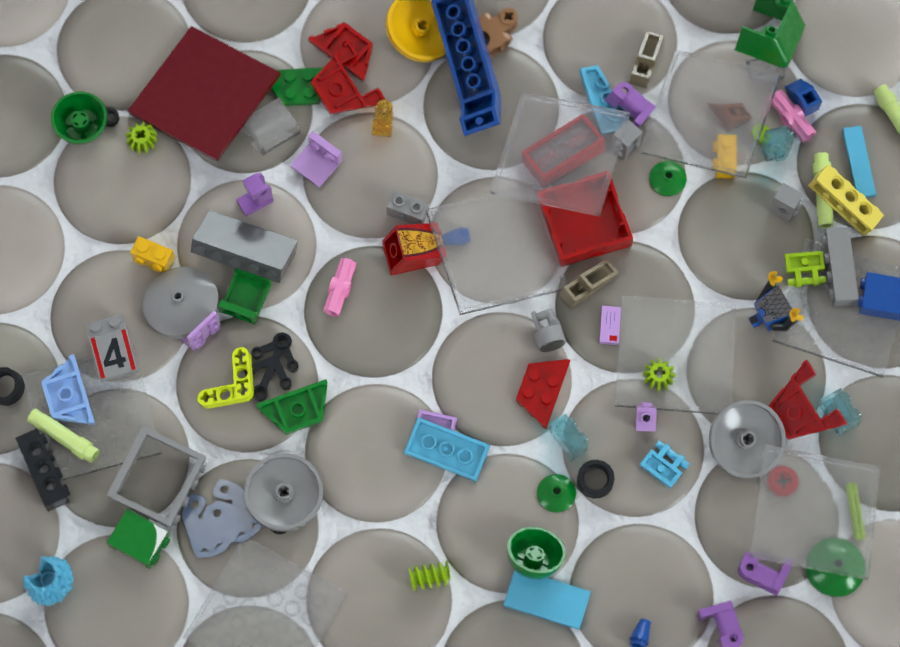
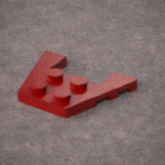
[310,41,387,115]
[769,360,848,440]

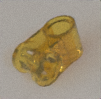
[372,100,393,137]

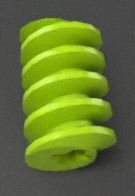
[408,561,451,591]

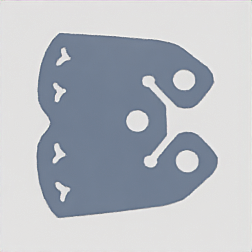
[182,479,262,558]

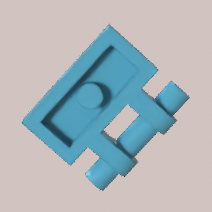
[639,440,690,489]

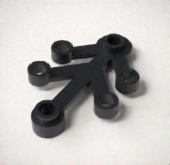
[244,332,299,401]

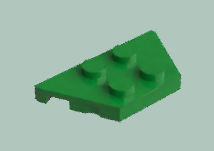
[271,67,324,107]
[256,379,328,435]

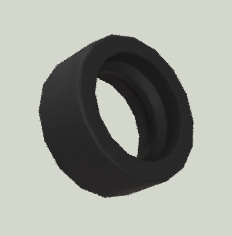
[0,367,25,406]
[577,459,614,499]

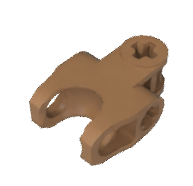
[479,8,518,57]

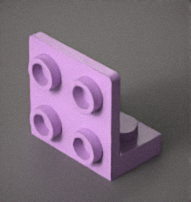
[291,131,343,187]
[181,311,220,351]

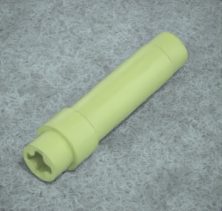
[873,84,900,135]
[812,152,834,228]
[27,408,99,463]

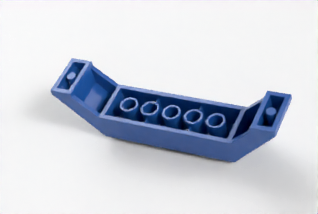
[431,0,501,137]

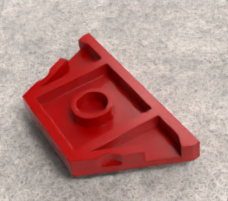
[308,22,373,82]
[516,359,570,429]

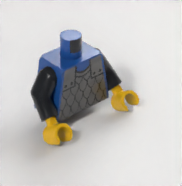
[748,271,804,332]

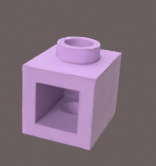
[635,402,656,431]

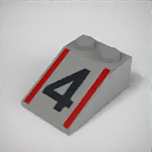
[86,314,138,382]

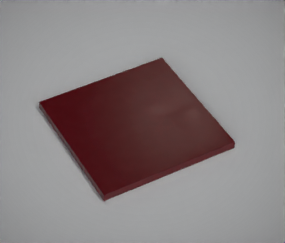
[128,26,281,162]

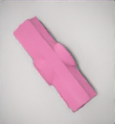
[769,90,816,142]
[323,258,357,317]

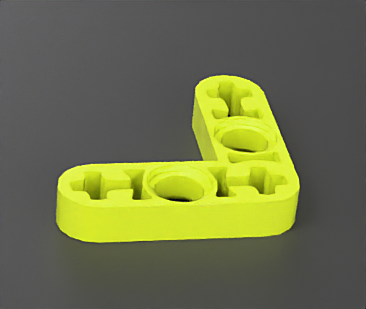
[197,347,254,409]

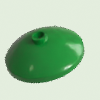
[805,538,865,597]

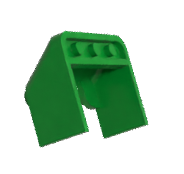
[735,0,805,68]

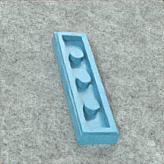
[842,126,876,198]

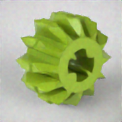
[125,121,158,154]
[642,358,676,392]

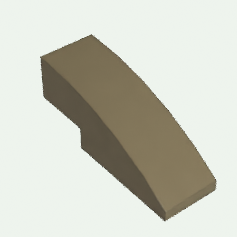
[629,31,664,89]
[559,259,619,309]

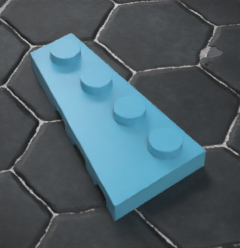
[579,65,630,137]

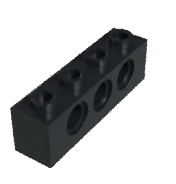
[16,428,71,512]

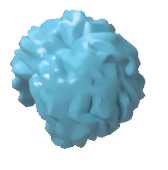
[23,556,74,606]

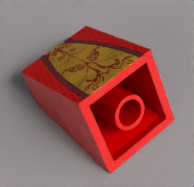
[382,223,446,275]

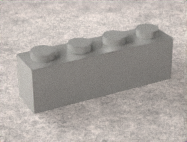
[821,227,859,307]

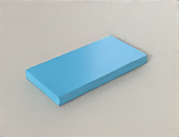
[404,417,491,482]
[503,570,591,630]

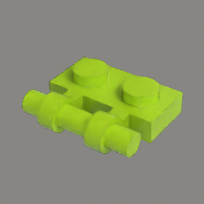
[784,251,826,288]

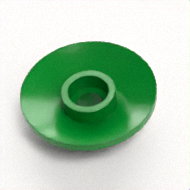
[649,161,687,196]
[537,474,576,513]

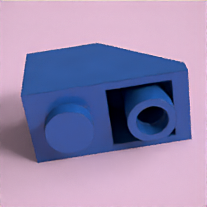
[784,79,822,117]

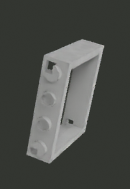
[106,426,208,529]

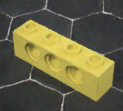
[808,164,884,236]

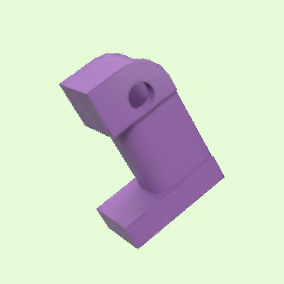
[605,82,656,128]
[236,172,274,217]
[738,551,793,596]
[697,600,744,647]

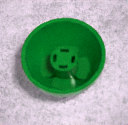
[51,91,107,145]
[507,527,566,579]

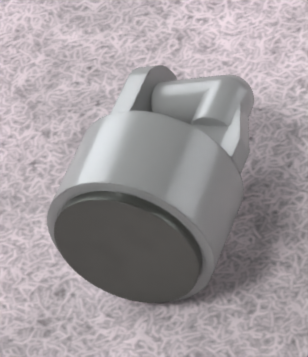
[531,309,566,352]

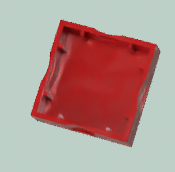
[536,171,633,268]

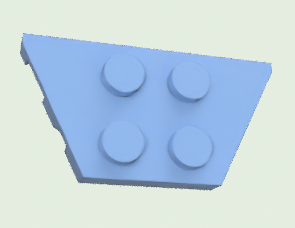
[41,354,95,425]

